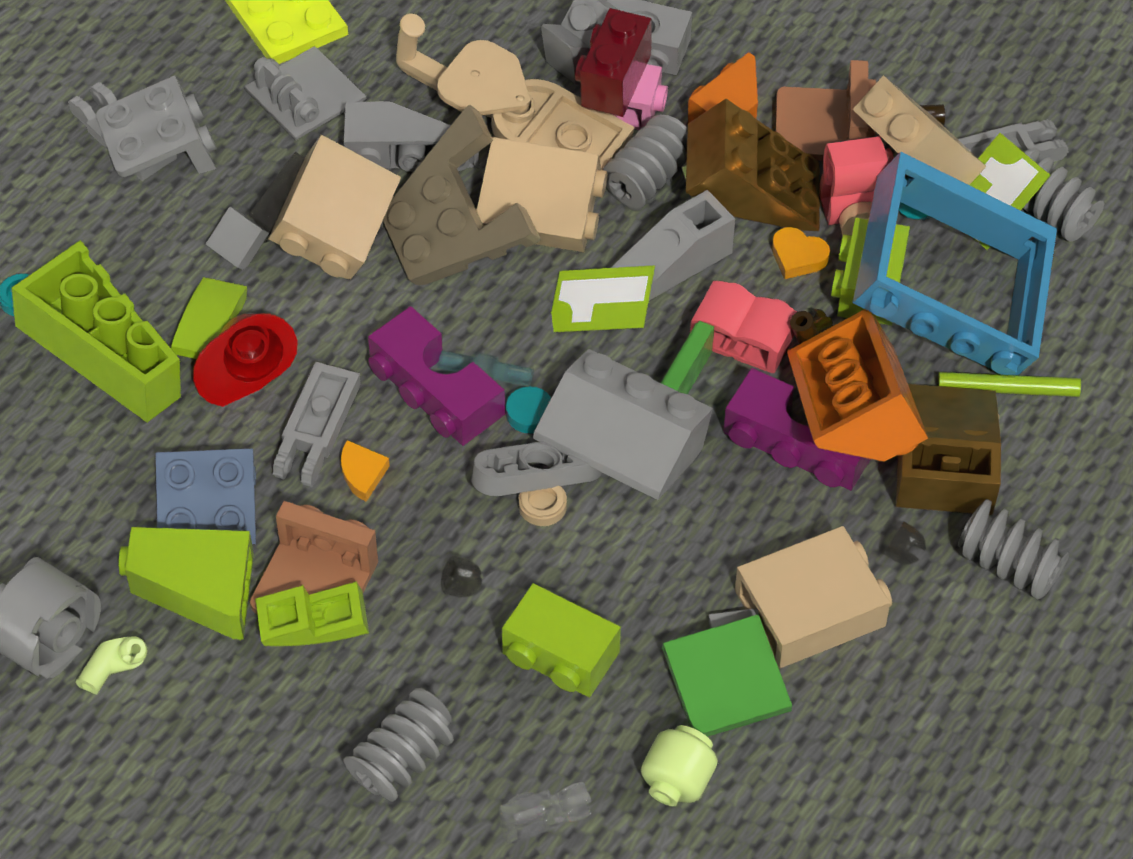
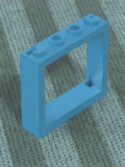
[853,152,1057,375]

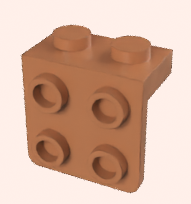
[775,60,876,161]
[250,501,378,614]

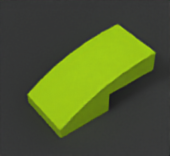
[171,277,247,359]
[256,581,369,646]

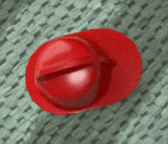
[193,313,298,407]

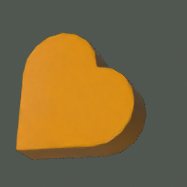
[772,227,830,279]

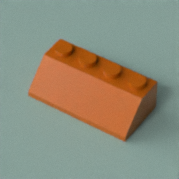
[787,309,928,462]

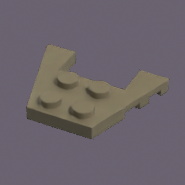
[383,105,541,285]

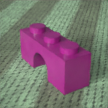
[368,306,505,446]
[723,368,870,491]

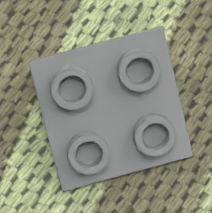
[244,46,366,140]

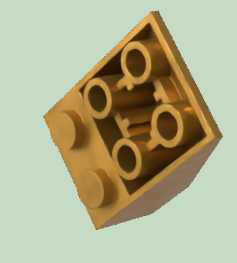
[686,99,820,231]
[896,384,1001,515]

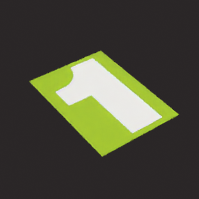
[970,133,1051,250]
[551,265,655,332]

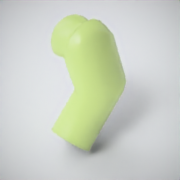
[76,636,147,695]

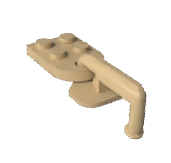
[396,13,635,170]

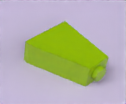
[119,527,254,640]

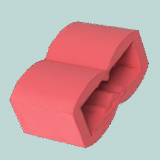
[819,136,894,225]
[690,281,797,373]

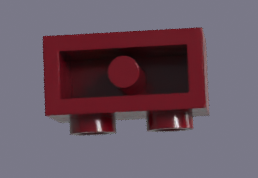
[575,8,652,117]

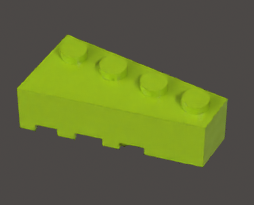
[12,240,181,423]

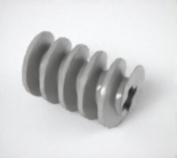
[603,114,688,211]
[1023,147,1105,242]
[958,499,1070,599]
[343,688,454,802]

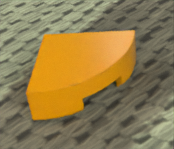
[341,440,390,502]

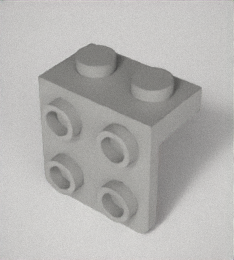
[96,75,217,177]

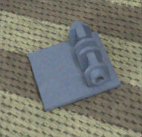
[156,448,256,544]

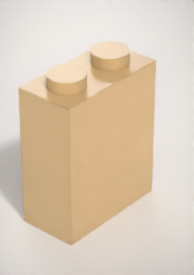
[853,75,986,185]
[268,135,401,280]
[477,137,607,252]
[735,526,892,669]

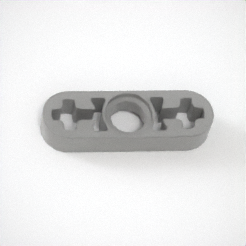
[471,441,602,496]

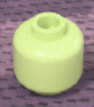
[641,725,718,806]

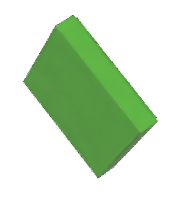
[662,614,792,737]

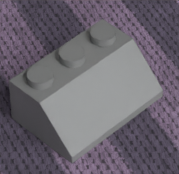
[533,349,713,500]

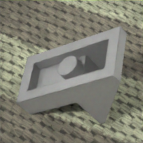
[541,0,618,85]

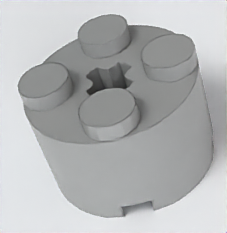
[0,557,101,679]

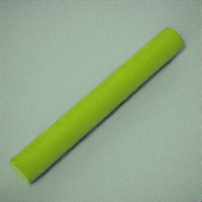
[938,372,1081,397]

